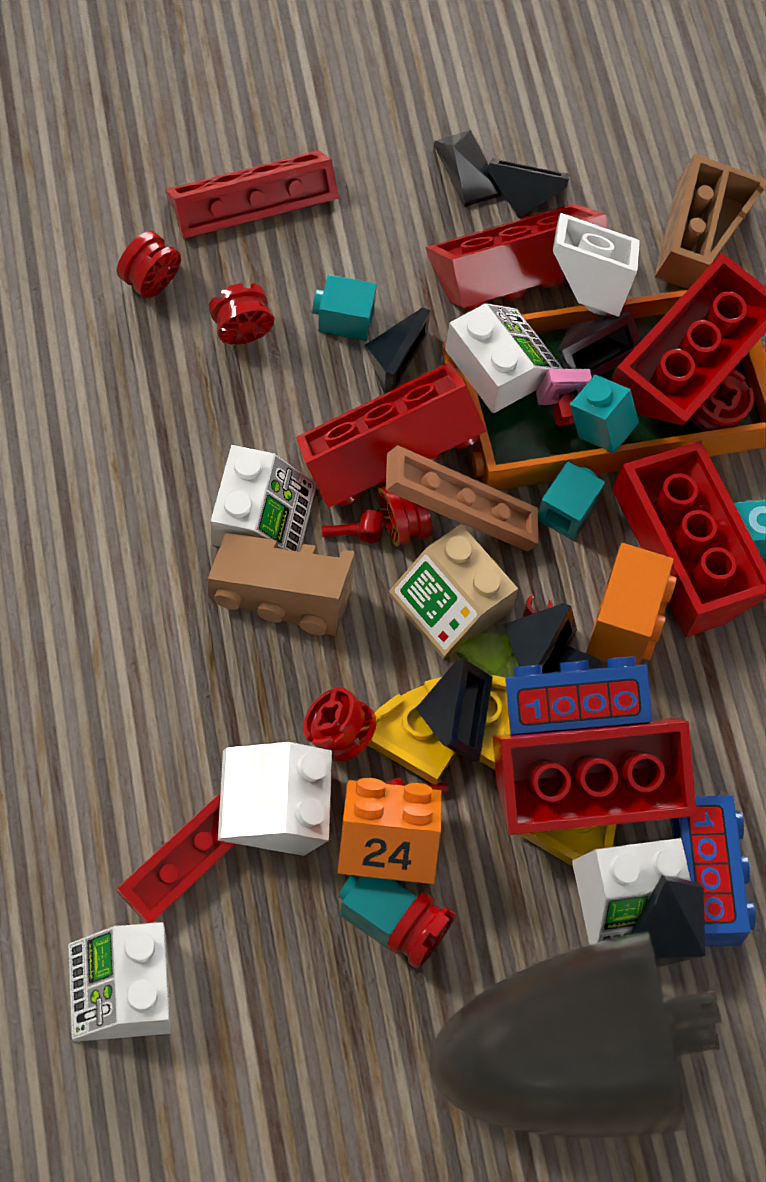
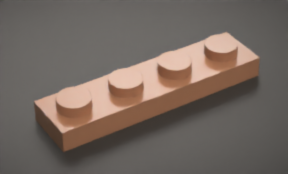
[386,445,539,552]

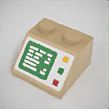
[388,524,518,660]

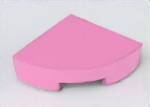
[536,369,592,405]

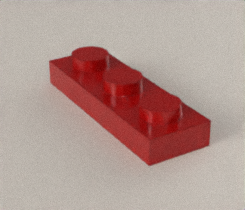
[115,792,235,924]

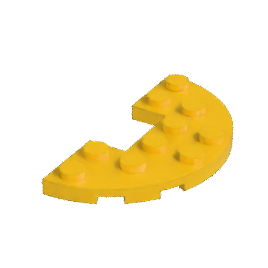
[357,675,616,867]

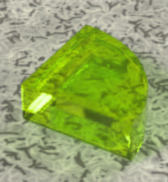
[457,633,514,676]

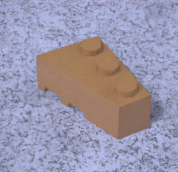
[654,154,766,289]
[208,533,355,637]

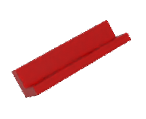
[165,150,339,239]

